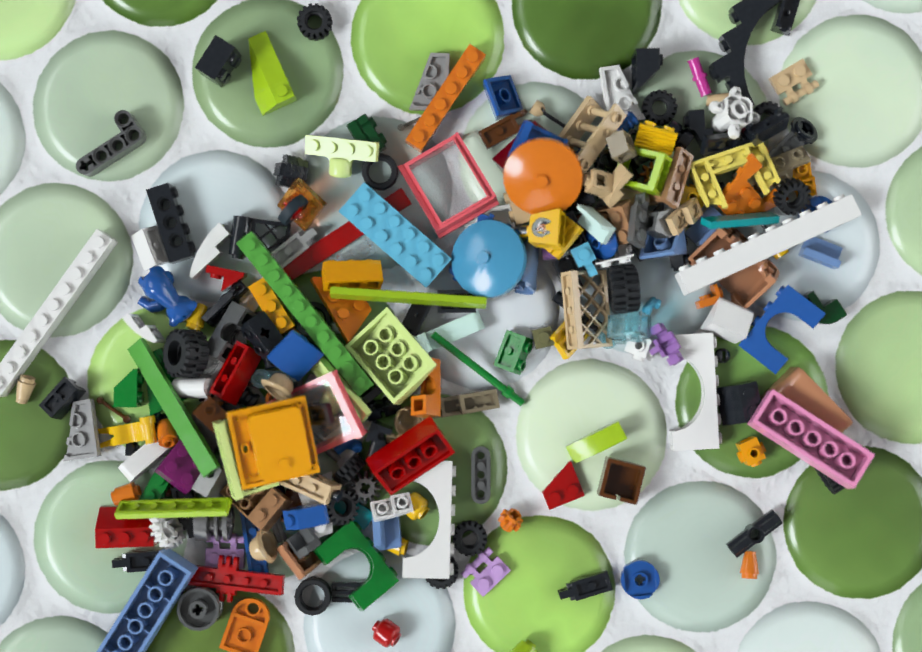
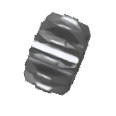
[349,471,382,504]

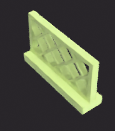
[212,419,279,500]

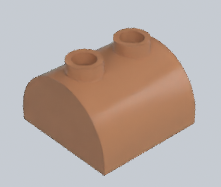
[276,529,321,580]

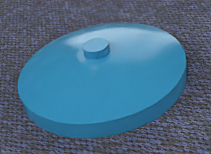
[451,220,527,298]

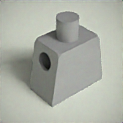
[192,455,228,498]

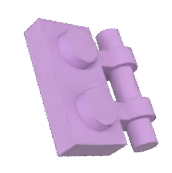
[205,533,245,569]
[461,547,511,597]

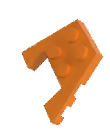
[717,153,789,215]

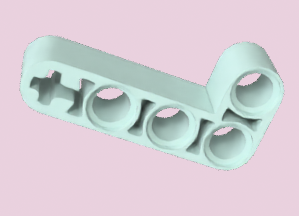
[414,310,485,353]

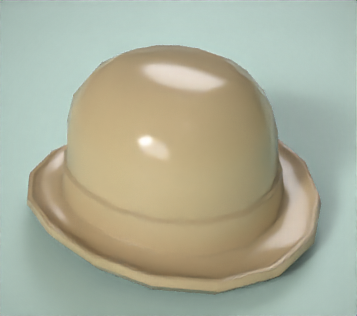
[261,373,294,400]
[249,530,278,563]

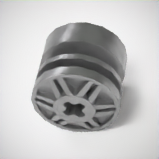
[193,504,235,541]

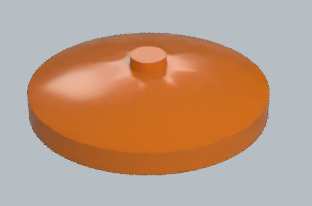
[503,138,583,214]

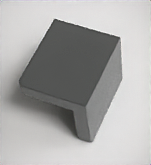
[286,528,322,559]

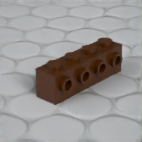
[193,395,245,449]

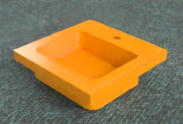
[226,395,320,490]

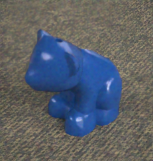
[138,266,197,327]

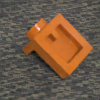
[695,283,724,309]

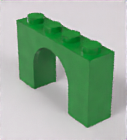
[313,521,399,611]

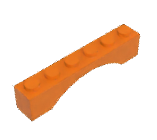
[405,44,486,153]

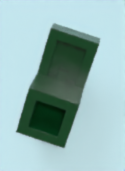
[803,291,847,324]

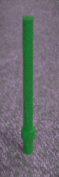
[431,331,525,406]

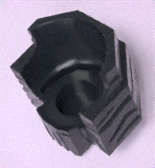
[273,154,309,189]

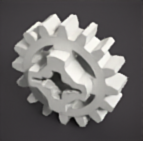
[149,518,186,550]

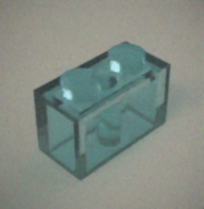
[607,311,651,344]

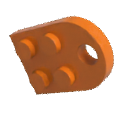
[219,597,270,652]

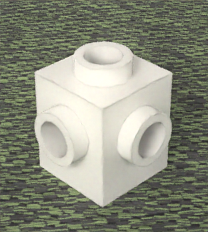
[624,333,656,362]

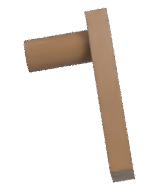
[648,147,694,209]

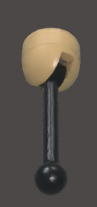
[529,99,565,128]

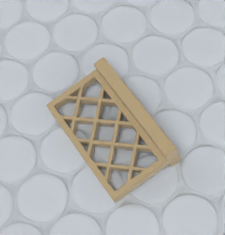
[560,270,613,350]

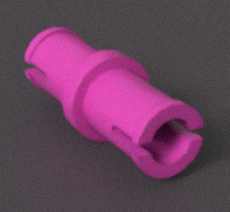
[687,57,712,97]

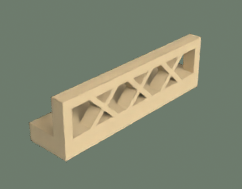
[279,473,342,505]

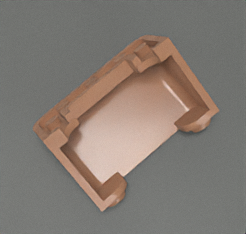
[688,227,779,309]
[760,367,853,433]

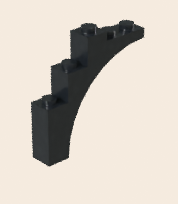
[709,0,781,106]

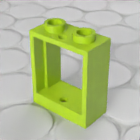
[616,147,673,197]

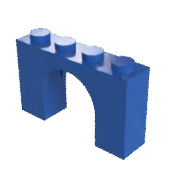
[739,285,826,374]

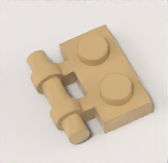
[768,59,819,106]

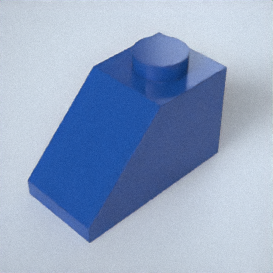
[283,504,330,530]

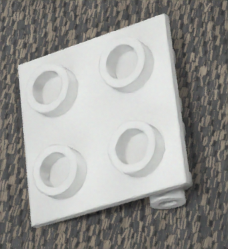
[595,244,634,269]

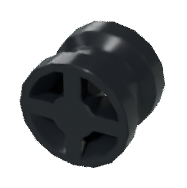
[238,387,260,407]

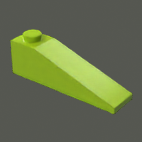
[248,31,297,116]

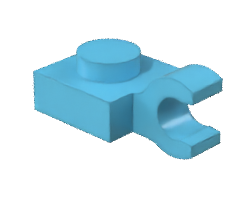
[570,242,598,277]

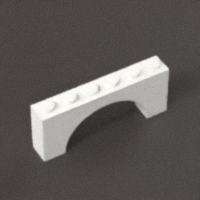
[669,333,722,451]
[402,461,456,579]

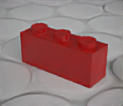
[209,341,261,406]

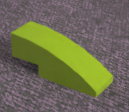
[566,421,628,464]

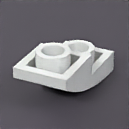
[370,492,414,522]

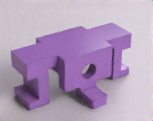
[649,323,684,366]

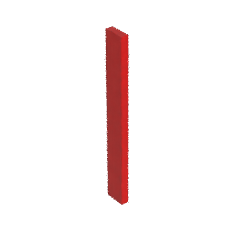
[283,187,412,280]

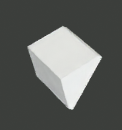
[701,297,754,344]

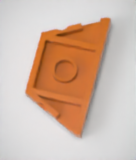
[310,277,372,344]

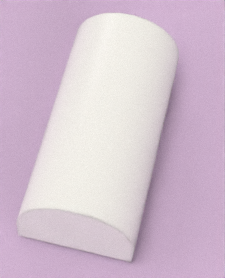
[172,378,213,398]

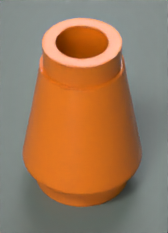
[740,551,759,579]

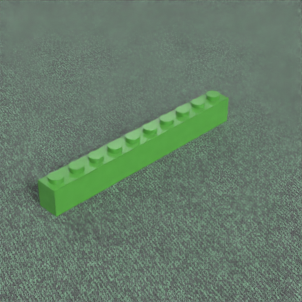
[236,231,375,396]

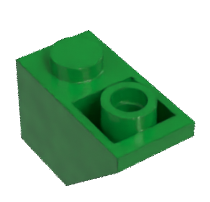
[113,368,145,407]

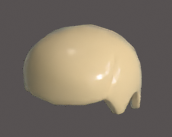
[394,406,423,435]

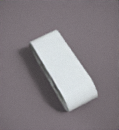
[118,434,174,483]

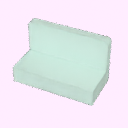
[576,204,616,245]

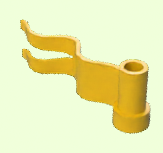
[98,415,158,448]

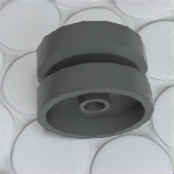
[177,586,224,631]

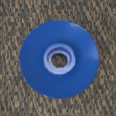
[585,230,618,260]

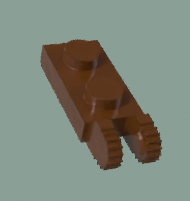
[478,109,533,150]

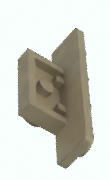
[732,146,810,193]

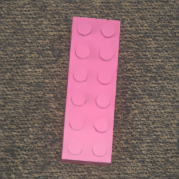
[747,389,875,489]

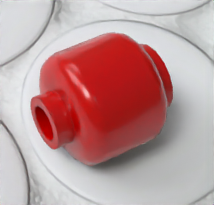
[372,618,401,648]

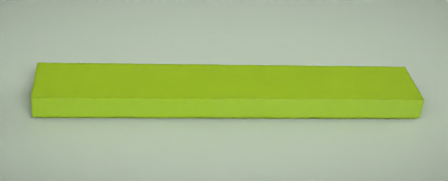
[114,497,232,519]

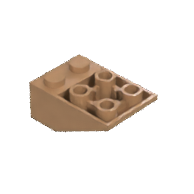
[576,198,635,245]
[220,483,293,531]

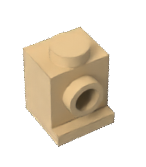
[582,169,613,198]

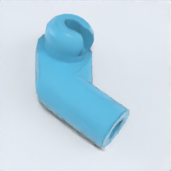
[639,297,661,323]

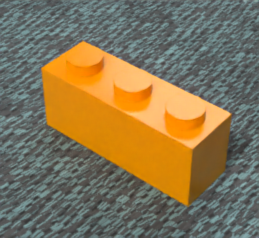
[321,259,383,291]
[248,278,296,336]

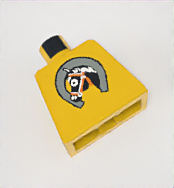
[519,209,567,251]

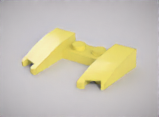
[689,142,780,209]

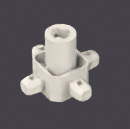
[709,86,760,139]

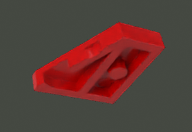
[542,461,585,510]

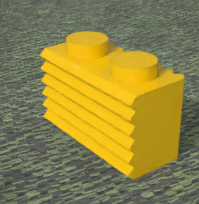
[634,120,678,156]

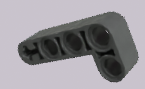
[76,110,146,177]

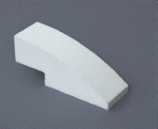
[189,222,231,279]

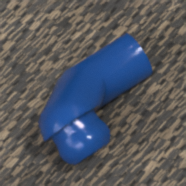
[138,296,165,313]
[334,439,363,455]

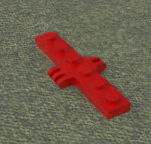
[188,555,285,603]

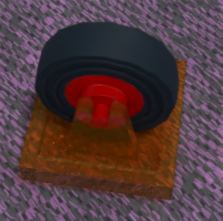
[277,177,327,231]

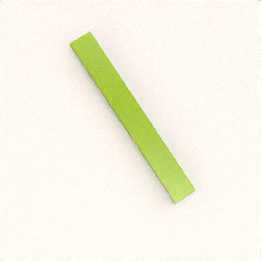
[330,286,487,309]

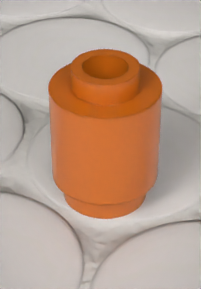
[156,419,178,448]
[111,482,142,506]

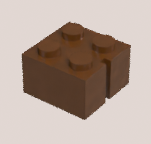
[597,456,646,505]

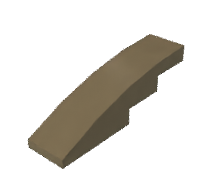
[423,389,500,420]

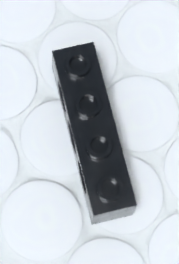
[146,183,196,264]

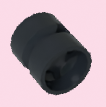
[668,119,695,151]

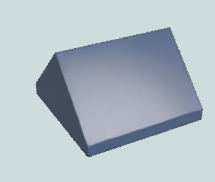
[639,230,687,260]

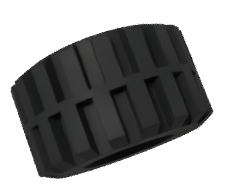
[607,264,641,314]
[163,329,210,378]

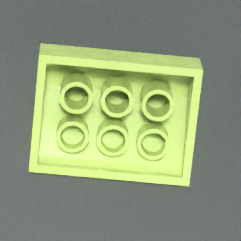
[345,307,437,405]

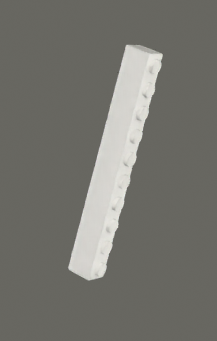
[674,194,862,296]
[0,229,118,397]

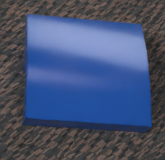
[267,329,324,381]

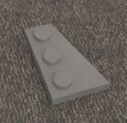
[409,53,450,111]
[64,399,102,461]

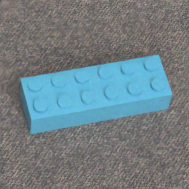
[338,182,452,288]

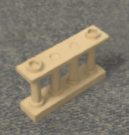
[558,96,627,175]

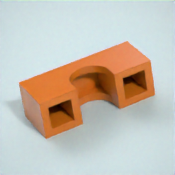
[411,357,441,419]

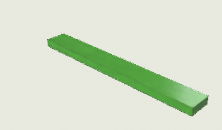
[127,338,220,478]

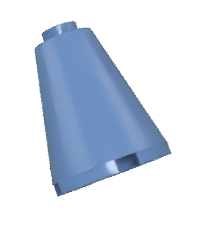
[513,239,539,295]

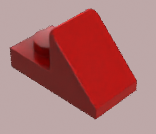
[205,265,248,292]

